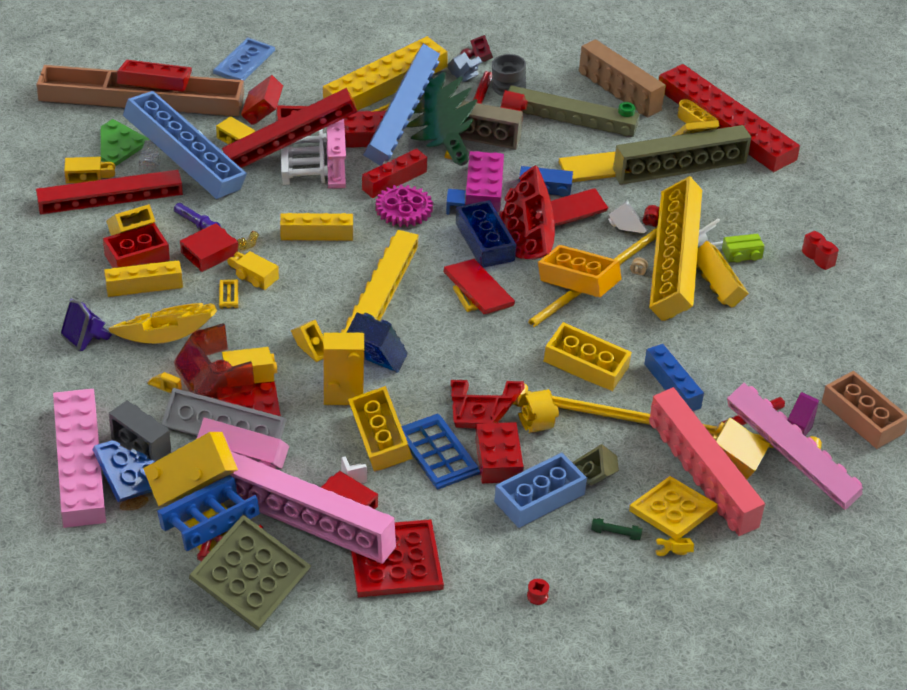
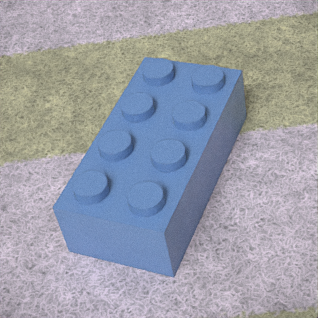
[494,453,587,528]

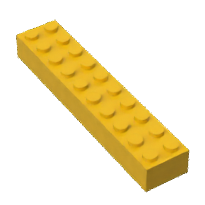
[649,176,702,321]

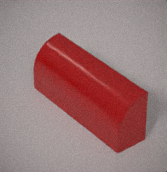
[551,188,608,227]

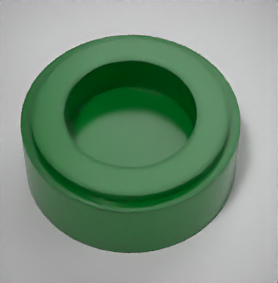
[618,102,635,117]

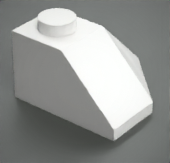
[608,200,647,233]

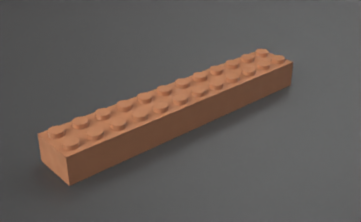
[36,65,244,117]

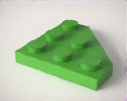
[101,119,150,166]

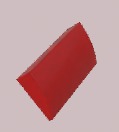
[117,59,192,92]

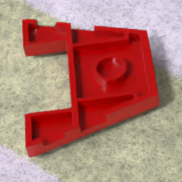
[450,380,525,428]

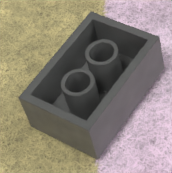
[109,400,171,462]

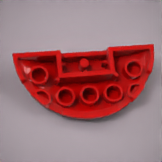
[498,165,555,260]

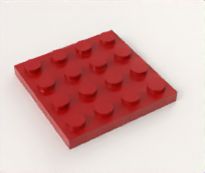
[351,519,444,598]

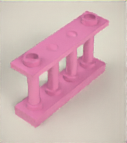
[326,119,346,188]

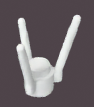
[698,219,723,247]

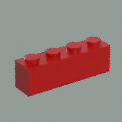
[362,148,428,198]

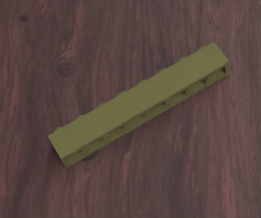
[508,85,640,137]

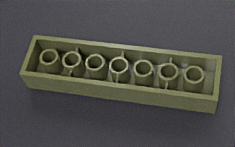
[613,125,751,185]

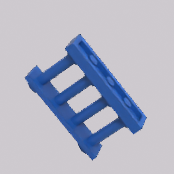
[157,475,260,551]

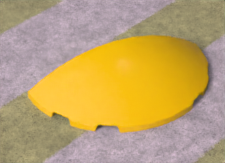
[109,303,217,344]

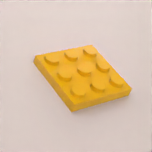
[629,476,718,540]

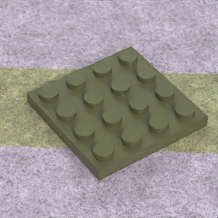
[189,515,311,631]

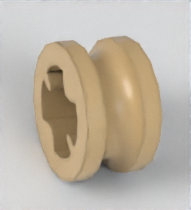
[630,257,648,275]

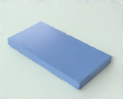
[213,38,275,80]

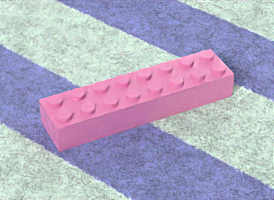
[53,388,106,528]

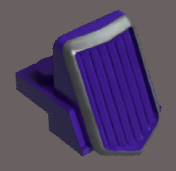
[60,298,112,351]

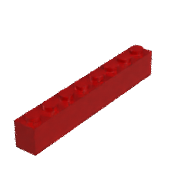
[222,87,358,168]
[36,170,183,215]

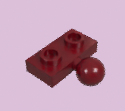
[460,35,493,62]

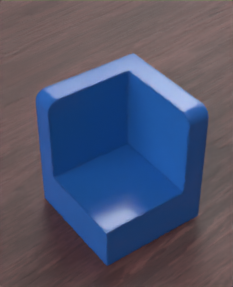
[446,189,466,215]

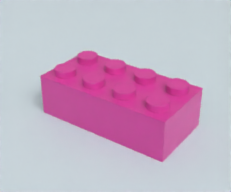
[465,151,504,212]

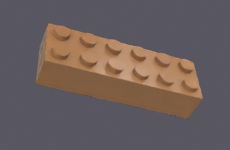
[579,39,665,118]

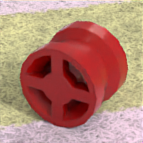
[642,205,660,227]
[527,578,549,605]

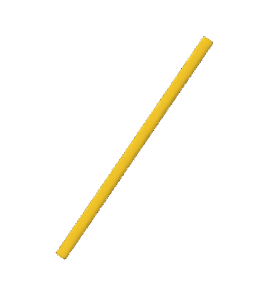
[528,227,658,327]

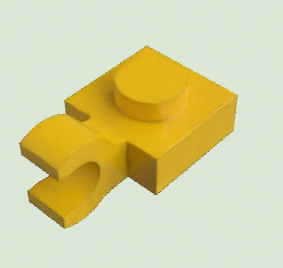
[655,538,694,556]

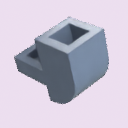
[448,53,482,82]

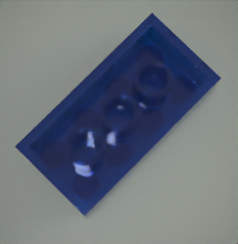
[456,200,517,268]
[346,312,408,373]

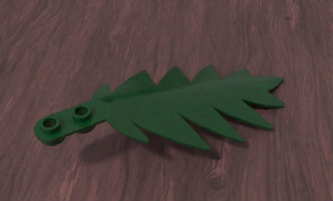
[406,72,477,166]

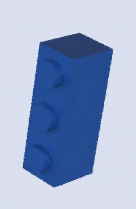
[519,166,573,196]

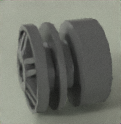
[492,54,526,96]

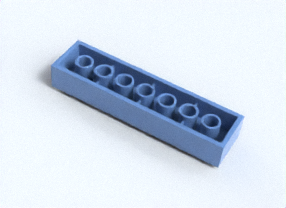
[123,91,247,199]

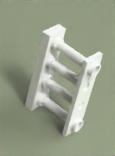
[281,129,328,185]

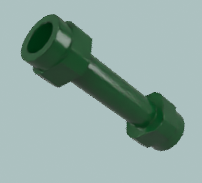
[591,518,643,540]

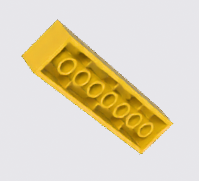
[323,36,448,111]

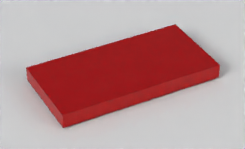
[443,259,515,315]

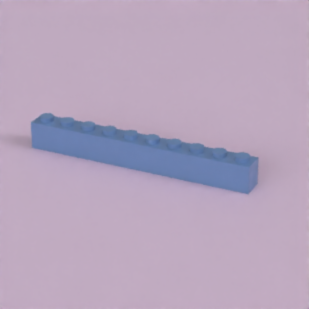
[363,44,440,166]

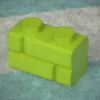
[722,233,764,263]

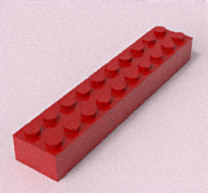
[659,64,800,173]

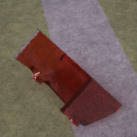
[174,323,255,400]

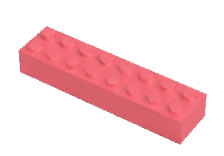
[649,387,765,536]

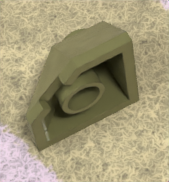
[572,444,619,486]

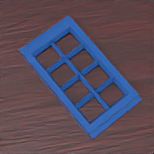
[401,413,480,490]

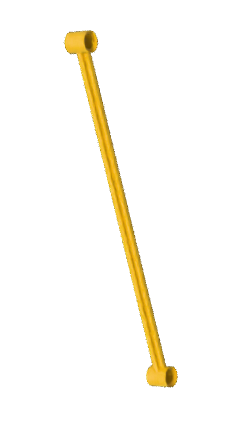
[513,383,822,450]

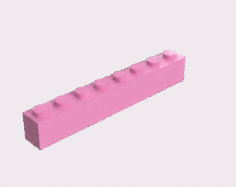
[727,383,863,510]

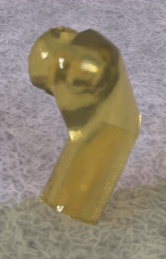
[237,231,259,250]

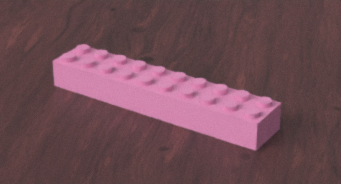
[229,451,396,564]

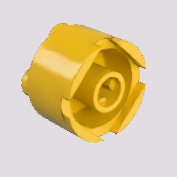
[517,389,559,433]

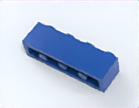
[644,344,704,411]

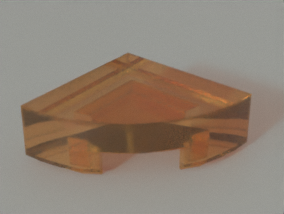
[120,495,149,510]

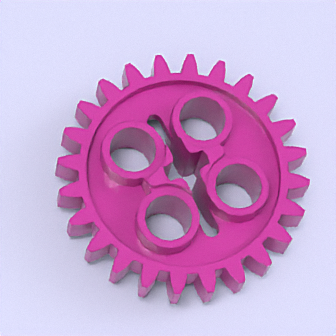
[375,184,433,227]

